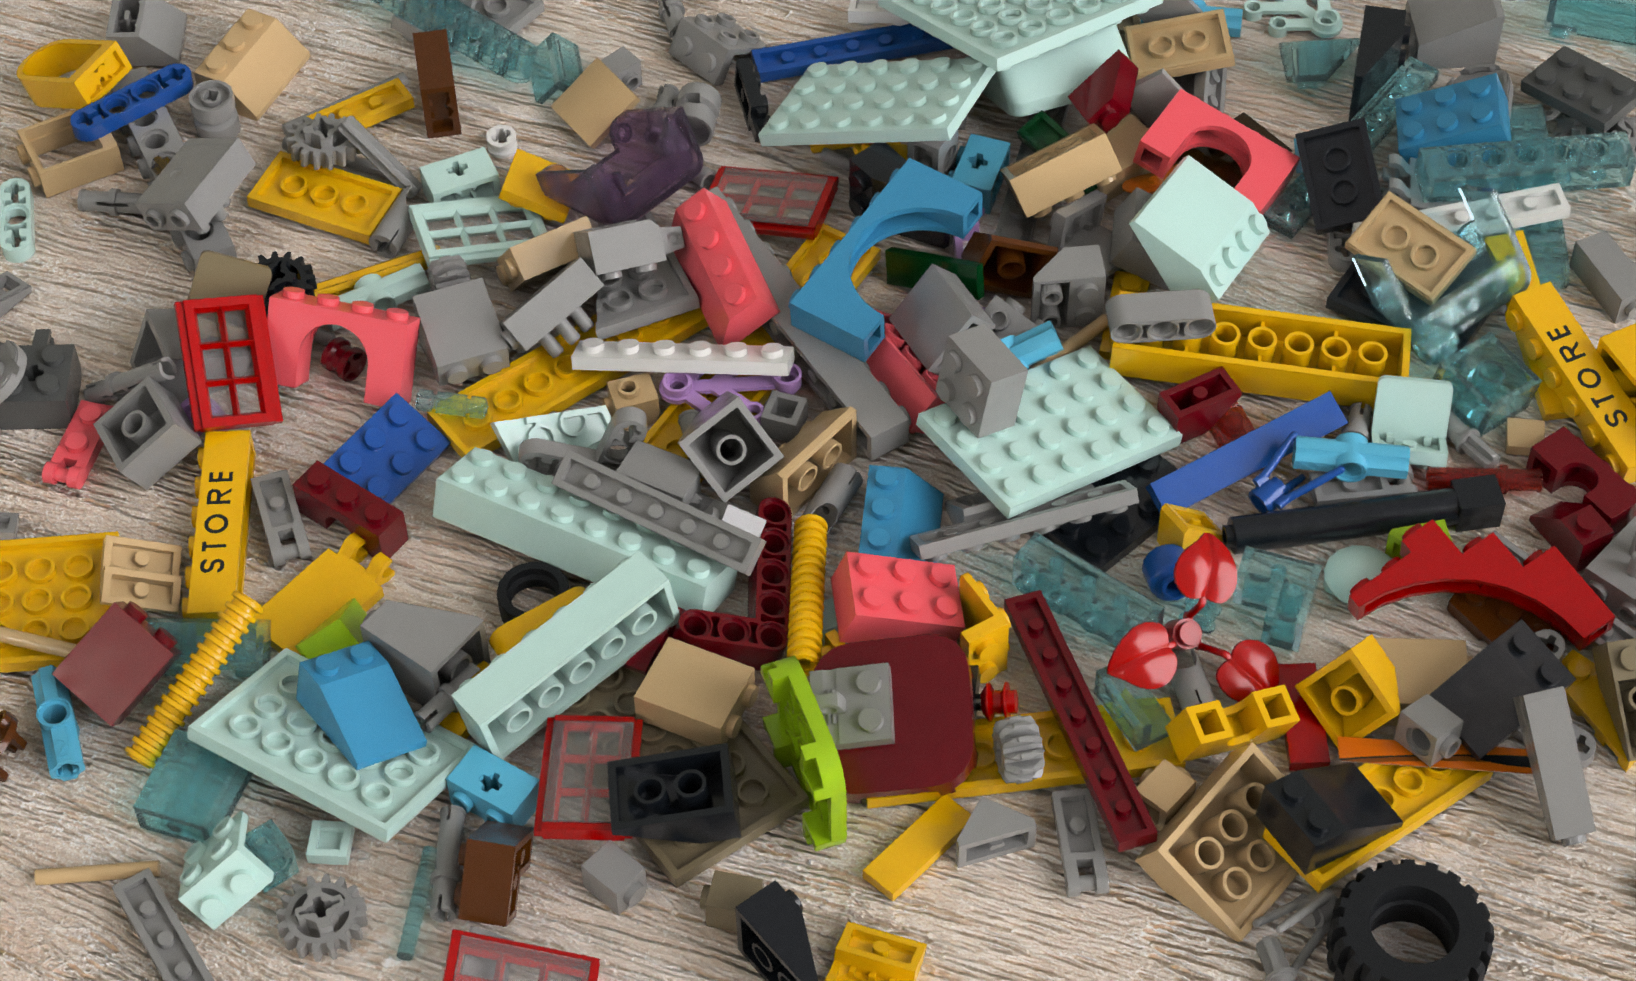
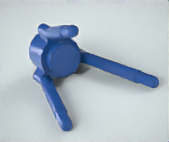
[1248,431,1345,513]

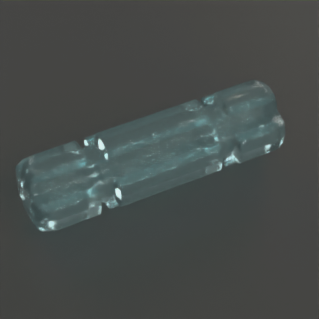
[415,389,488,419]

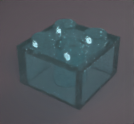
[1432,332,1542,437]

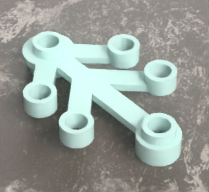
[1243,0,1343,38]

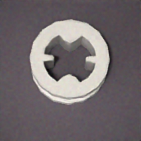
[486,125,518,159]

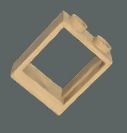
[15,109,125,198]

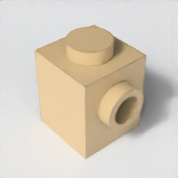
[602,372,660,431]
[1136,759,1197,831]

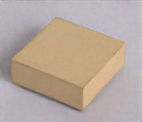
[1505,417,1545,456]

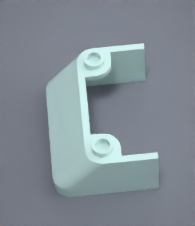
[982,25,1129,117]

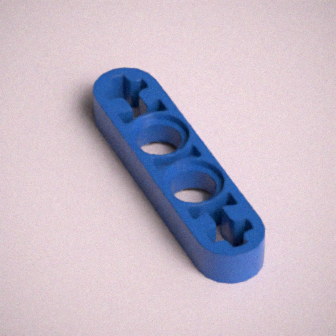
[70,63,194,142]

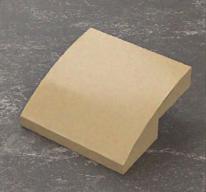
[551,57,641,149]
[100,535,182,615]

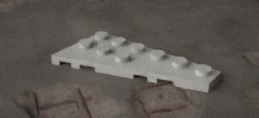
[596,175,700,340]

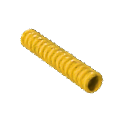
[787,514,828,677]
[125,591,264,769]

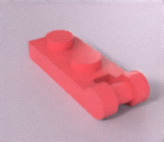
[42,400,113,490]

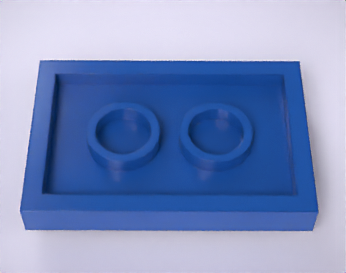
[323,393,451,504]

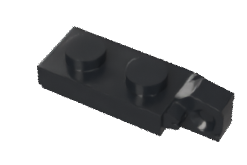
[734,58,771,142]

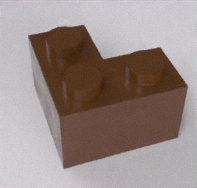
[454,820,534,927]

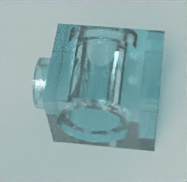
[244,819,299,893]

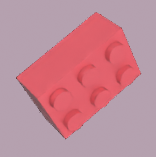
[831,551,965,643]

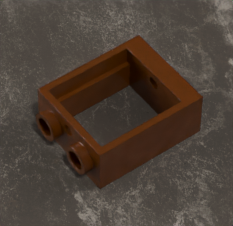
[412,29,461,139]

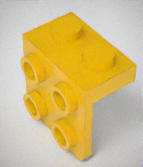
[959,572,1011,683]

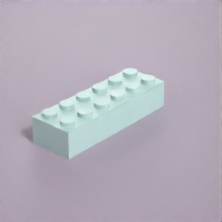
[451,550,680,759]

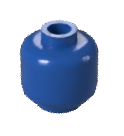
[1142,544,1185,601]

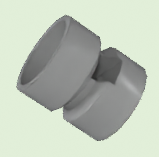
[189,80,241,138]
[670,82,722,147]

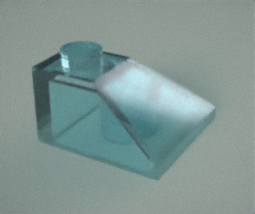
[1279,38,1360,89]

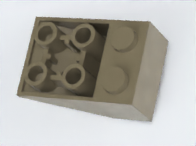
[1592,638,1636,762]

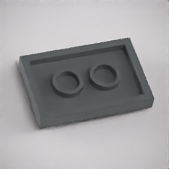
[1520,46,1636,134]

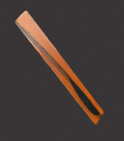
[1337,736,1533,774]

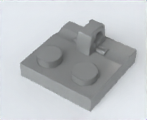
[810,662,895,750]

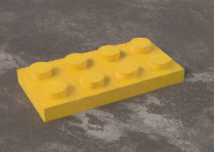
[247,151,402,245]

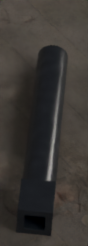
[1222,474,1506,555]

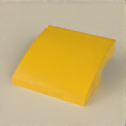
[825,921,927,981]

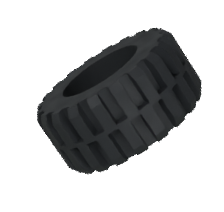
[1326,859,1495,981]

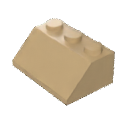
[194,8,310,122]
[1000,123,1123,219]
[749,406,857,516]

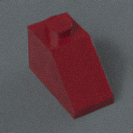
[1067,49,1139,134]
[1157,366,1242,444]
[1529,501,1614,572]

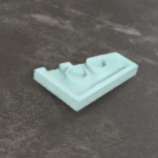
[490,405,612,462]

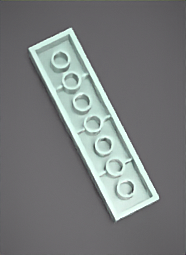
[432,447,737,612]

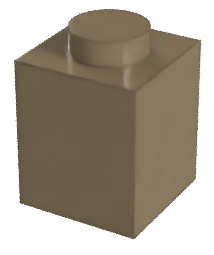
[700,870,764,932]

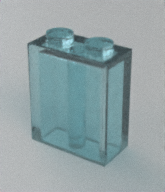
[133,729,253,843]

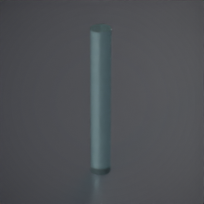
[397,846,437,961]

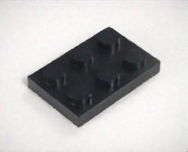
[1295,117,1383,235]

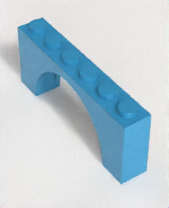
[788,158,982,363]

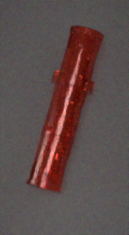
[1426,465,1543,495]

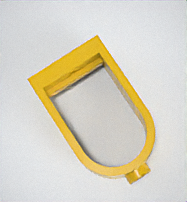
[16,39,133,109]

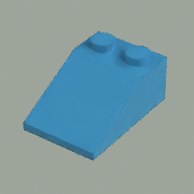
[296,640,427,770]

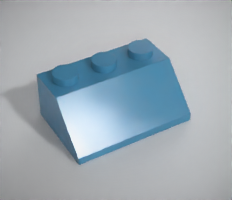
[858,465,944,563]

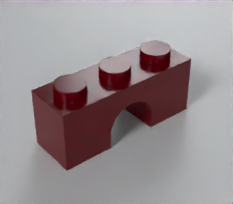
[1525,426,1636,536]
[292,460,408,558]

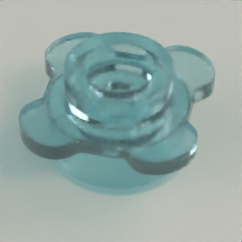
[1178,598,1222,634]

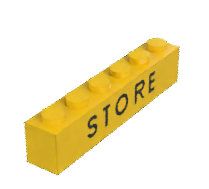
[1504,281,1636,484]
[182,430,256,636]

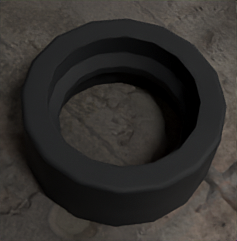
[497,562,570,624]

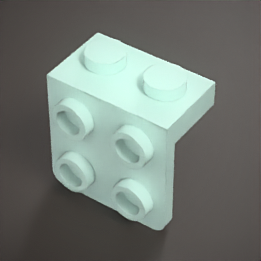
[1369,375,1453,470]
[178,811,274,930]

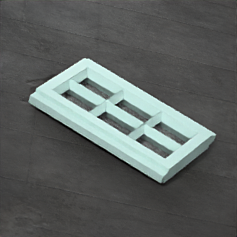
[408,195,547,267]

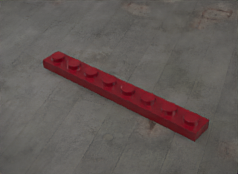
[1004,590,1158,853]

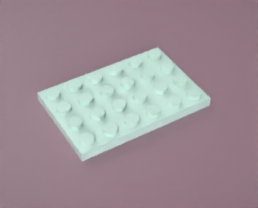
[758,56,996,146]
[916,345,1183,519]
[187,648,480,843]

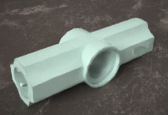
[327,263,431,332]

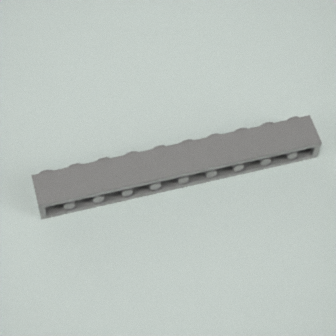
[680,187,911,461]

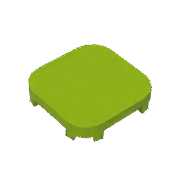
[760,656,847,852]

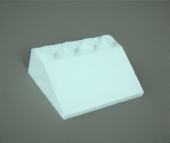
[1129,155,1270,303]

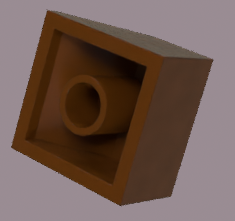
[961,231,1058,299]

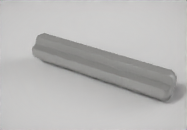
[338,115,423,199]

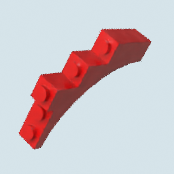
[1347,519,1615,651]

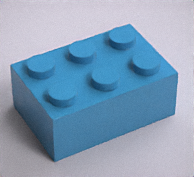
[1395,73,1512,166]

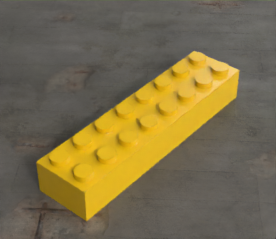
[1109,291,1412,410]

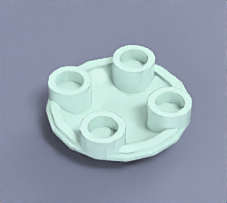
[1323,545,1392,613]

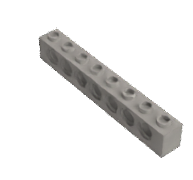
[105,66,237,272]

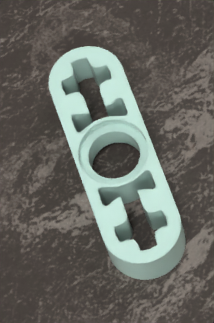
[0,178,35,263]

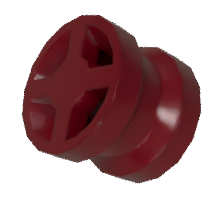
[321,337,367,382]

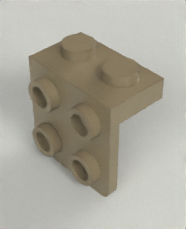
[187,250,272,349]

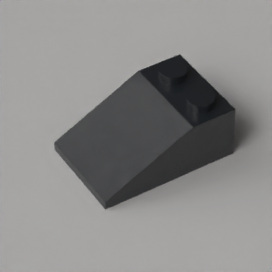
[1348,5,1411,121]
[848,143,950,249]
[1430,619,1576,762]
[607,743,742,844]
[1256,763,1404,875]
[735,880,818,981]

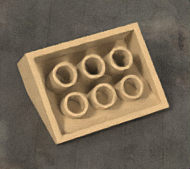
[1135,742,1299,942]

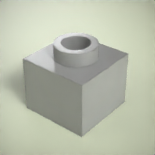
[601,46,642,92]
[761,390,808,442]

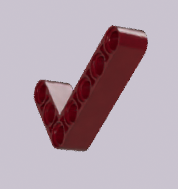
[672,497,792,671]

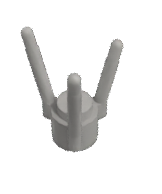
[1252,888,1337,972]

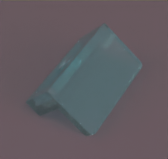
[528,32,583,104]
[1094,666,1172,752]

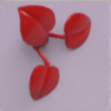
[1106,533,1279,702]

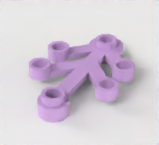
[659,363,802,425]

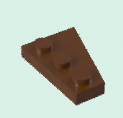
[1447,593,1567,652]

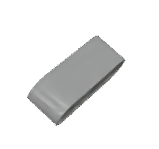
[1105,289,1216,344]

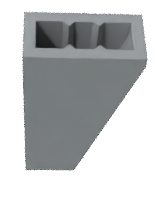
[1513,686,1596,847]

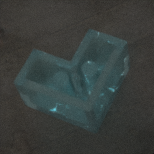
[1232,546,1322,652]

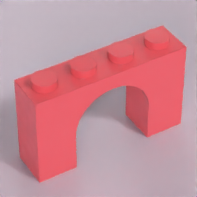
[1133,89,1300,216]
[267,287,420,406]

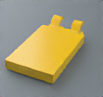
[248,532,395,655]

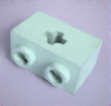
[419,147,501,203]

